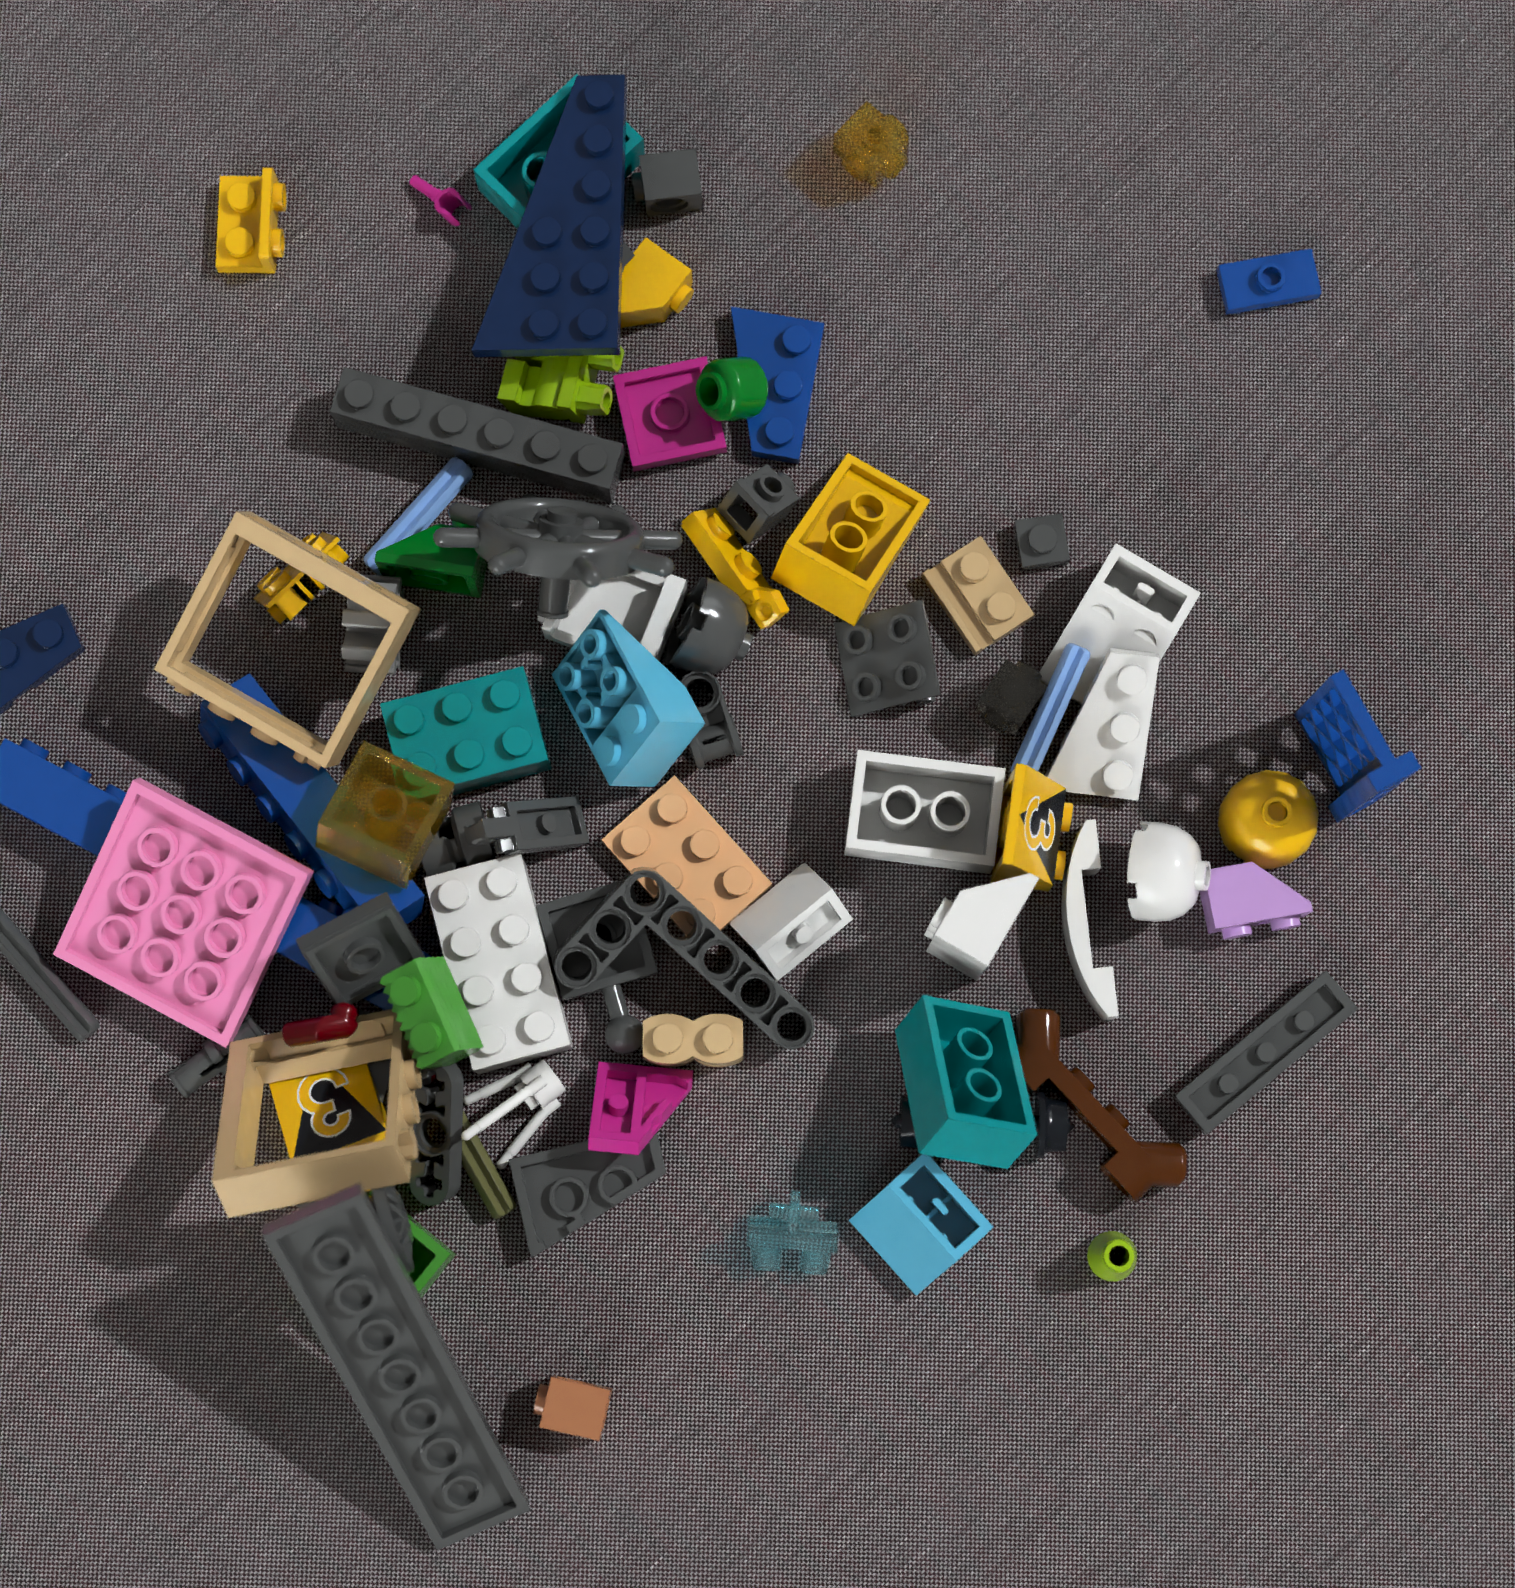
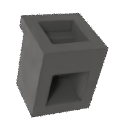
[716,464,800,544]

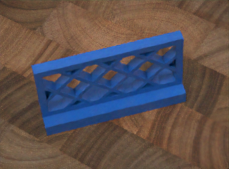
[1294,669,1422,823]

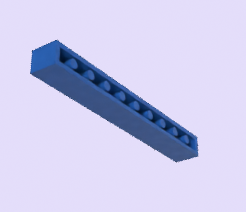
[0,738,432,1011]

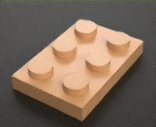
[601,775,772,936]

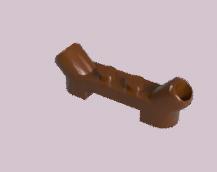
[1016,1009,1187,1203]

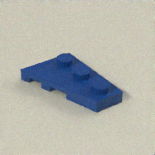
[731,306,825,465]

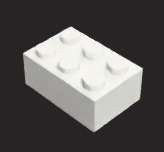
[844,750,1006,874]

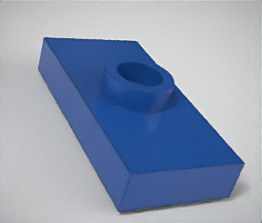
[1216,248,1322,315]

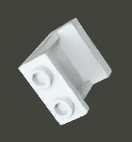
[537,570,687,661]

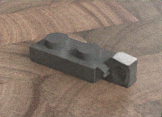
[464,796,590,855]

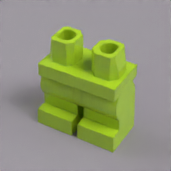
[497,346,624,424]

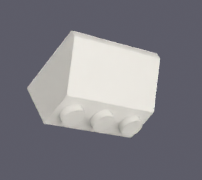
[924,873,1039,981]

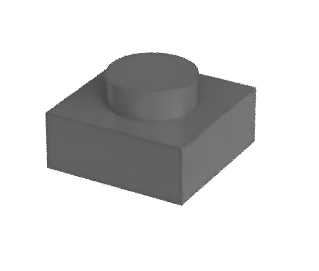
[1013,513,1070,571]

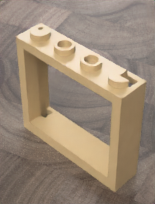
[154,511,421,770]
[212,1009,422,1218]

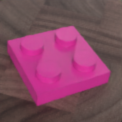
[613,356,727,472]

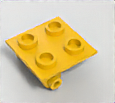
[253,532,349,624]

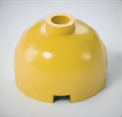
[1218,770,1319,869]

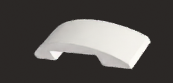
[1061,819,1119,1021]

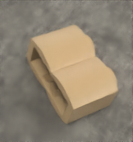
[643,1014,743,1068]

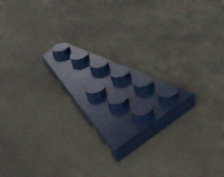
[471,75,627,357]

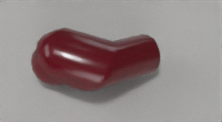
[282,1002,359,1047]

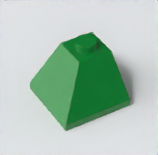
[374,521,487,598]

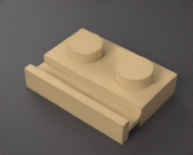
[922,536,1035,656]

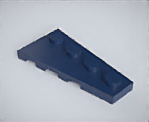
[0,603,85,715]

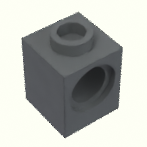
[632,148,703,217]

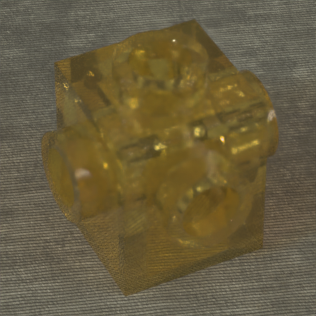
[833,101,909,188]

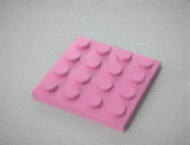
[53,778,314,1048]

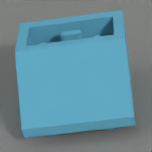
[848,1154,993,1296]

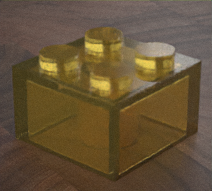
[315,741,455,889]

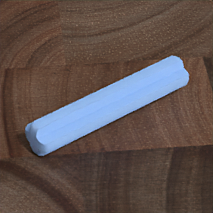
[363,457,473,576]
[1011,643,1090,773]

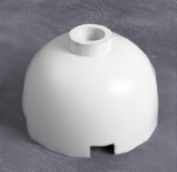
[1127,821,1211,922]

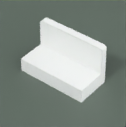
[730,863,853,981]

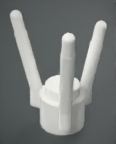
[461,1059,566,1169]

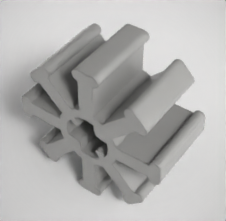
[342,574,405,675]

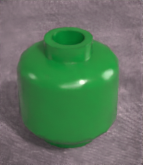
[696,356,768,422]

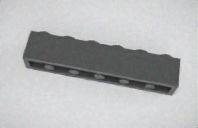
[330,367,626,504]

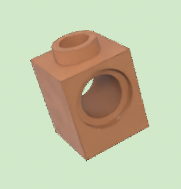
[533,1375,613,1441]

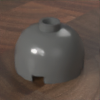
[664,577,753,675]

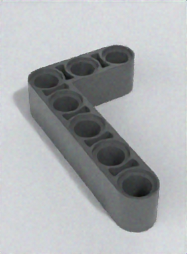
[553,867,815,1050]

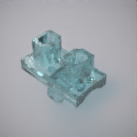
[746,1190,838,1275]

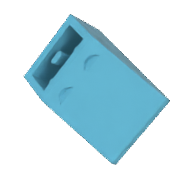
[552,610,705,787]

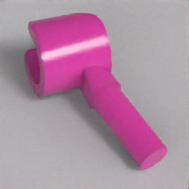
[409,175,472,226]

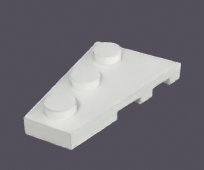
[1045,648,1160,801]

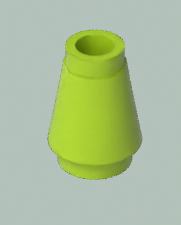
[1087,1231,1137,1282]

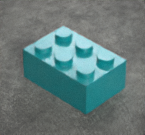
[473,74,645,229]
[380,666,552,807]
[895,995,1037,1169]

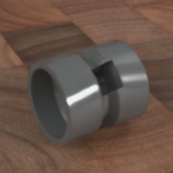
[412,801,496,877]

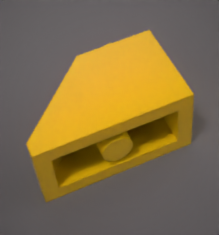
[621,237,694,328]

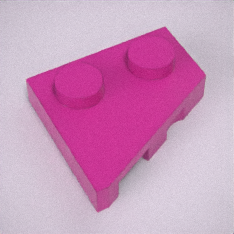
[588,1061,694,1155]

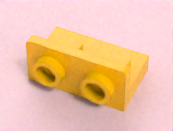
[216,167,287,274]

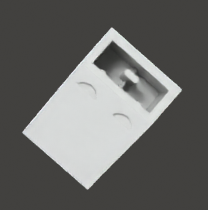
[1036,544,1201,705]

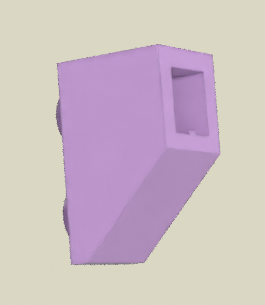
[1199,862,1313,940]

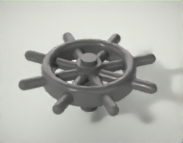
[433,493,683,619]

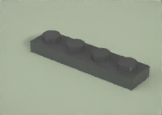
[1173,970,1359,1135]

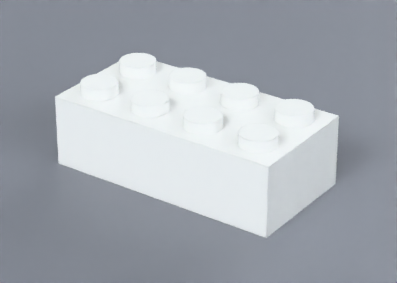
[424,853,574,1074]

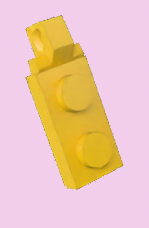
[681,508,790,629]

